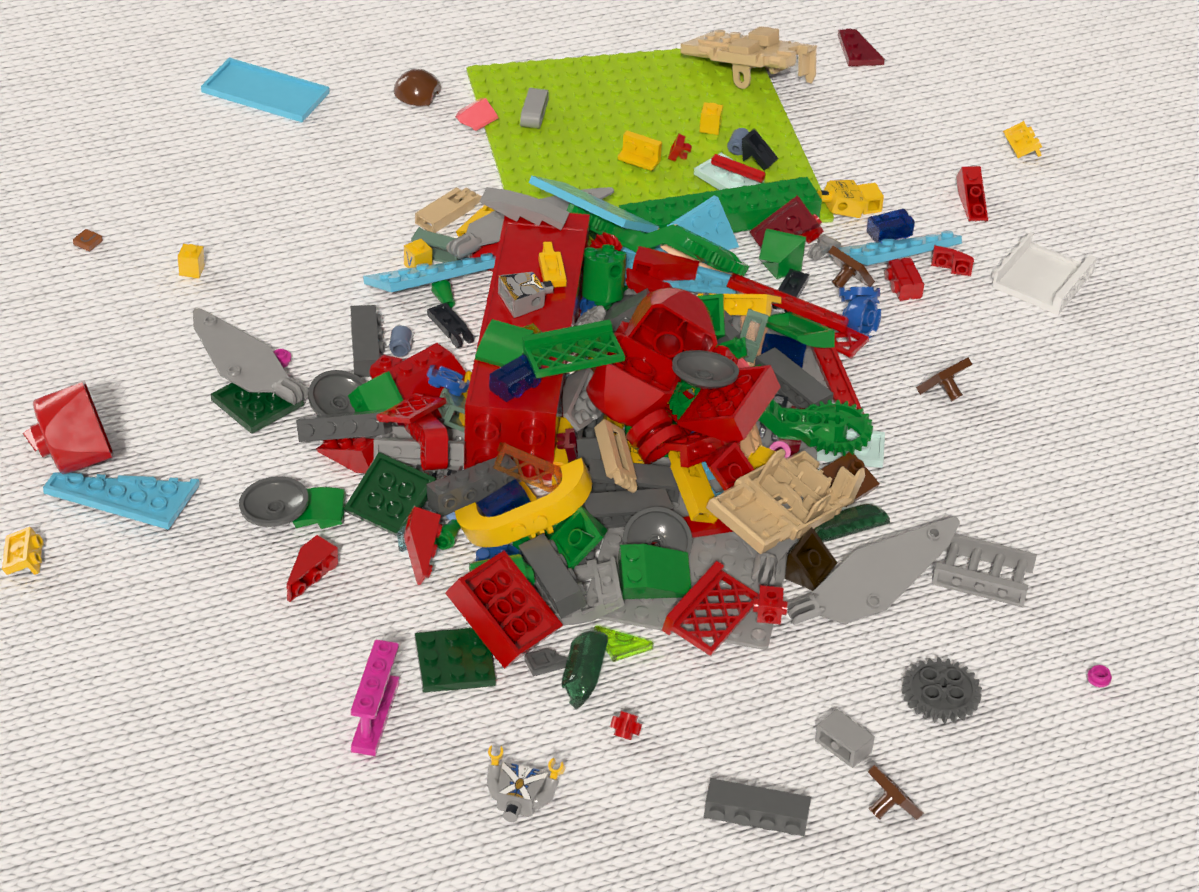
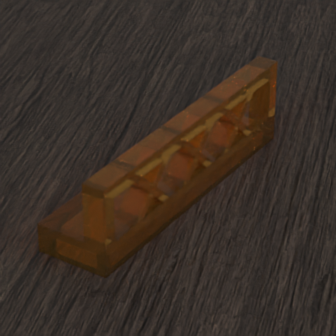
[493,442,562,493]

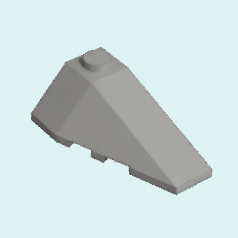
[563,368,602,431]

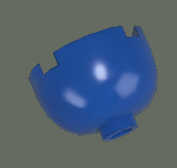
[843,296,881,338]

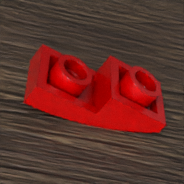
[931,245,974,276]

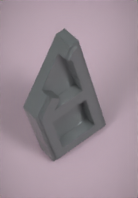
[524,648,575,677]

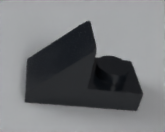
[742,128,779,171]

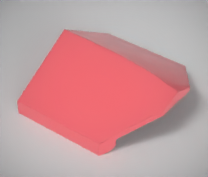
[455,98,498,131]

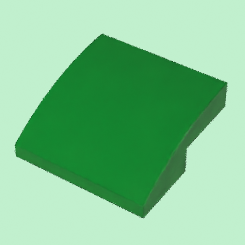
[475,319,534,371]
[293,487,346,529]

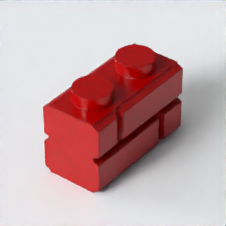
[885,257,925,301]

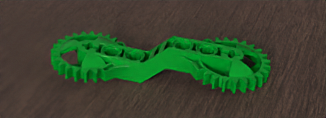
[566,203,749,276]
[669,380,873,456]

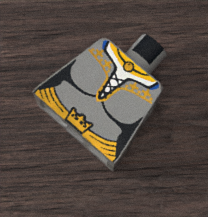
[498,272,553,318]

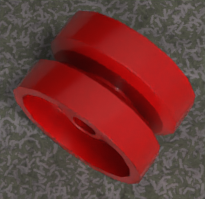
[626,409,685,464]

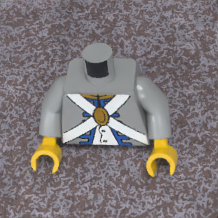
[487,745,566,822]

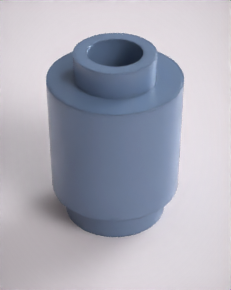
[727,128,749,155]
[389,325,412,357]

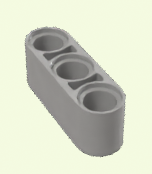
[520,88,549,129]

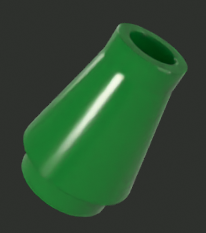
[431,279,455,308]
[434,519,461,550]

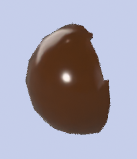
[393,69,441,106]

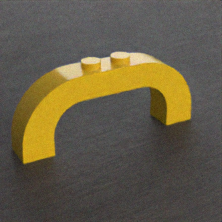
[455,458,592,547]

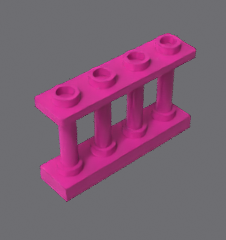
[351,640,399,757]

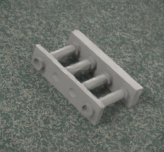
[374,425,465,466]
[932,534,1037,607]

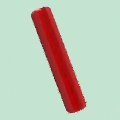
[711,154,766,183]

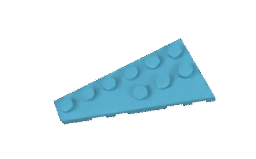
[653,195,739,253]
[829,231,962,265]
[621,246,736,294]
[363,253,496,292]
[43,472,199,530]

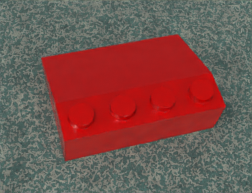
[374,343,466,419]
[677,365,781,442]
[445,550,563,669]

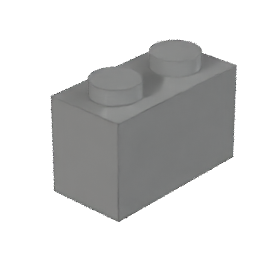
[815,709,875,768]

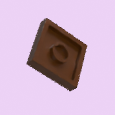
[828,246,875,288]
[916,357,973,402]
[821,452,880,507]
[868,765,924,820]

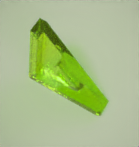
[594,626,654,662]

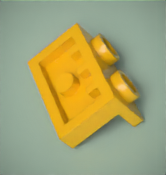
[1003,121,1042,158]
[618,130,662,171]
[2,527,44,575]

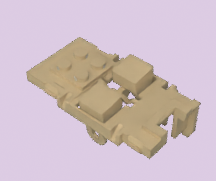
[681,26,817,89]
[706,449,865,554]

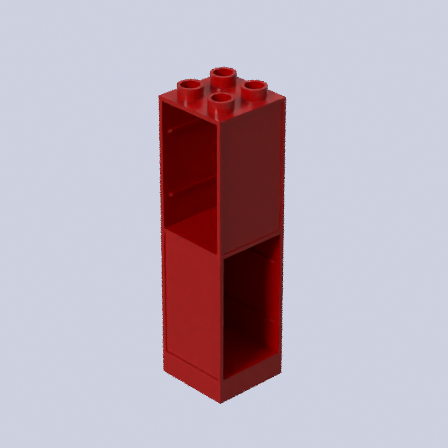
[464,213,590,481]

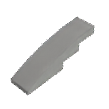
[480,187,569,230]

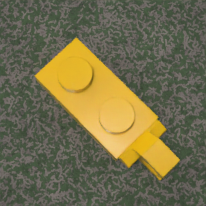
[539,242,566,287]

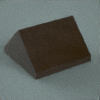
[785,527,838,591]

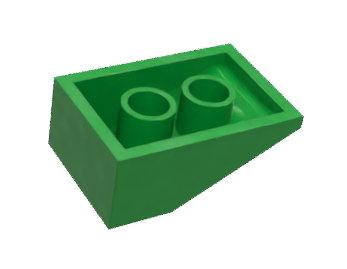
[618,544,691,600]

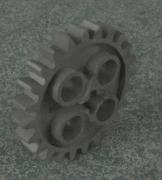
[902,657,982,724]

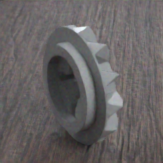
[575,305,606,326]

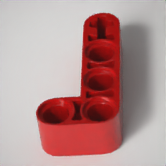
[404,413,448,471]

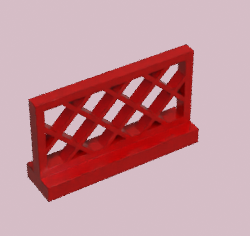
[662,561,759,656]

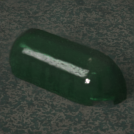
[814,504,890,543]
[562,630,608,709]

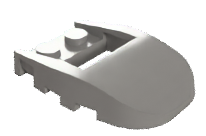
[533,556,625,626]

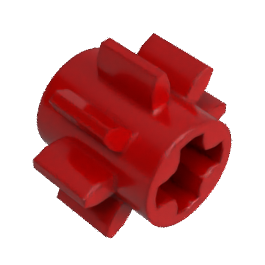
[610,711,642,740]

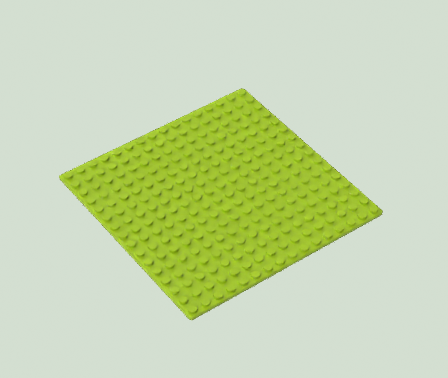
[466,48,834,246]

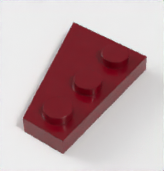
[838,28,885,66]
[749,195,820,248]

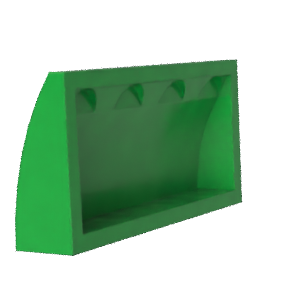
[756,312,835,348]

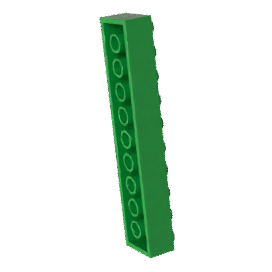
[619,177,822,233]

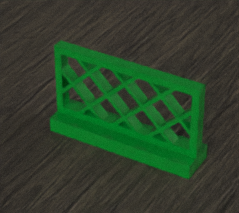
[522,319,625,378]

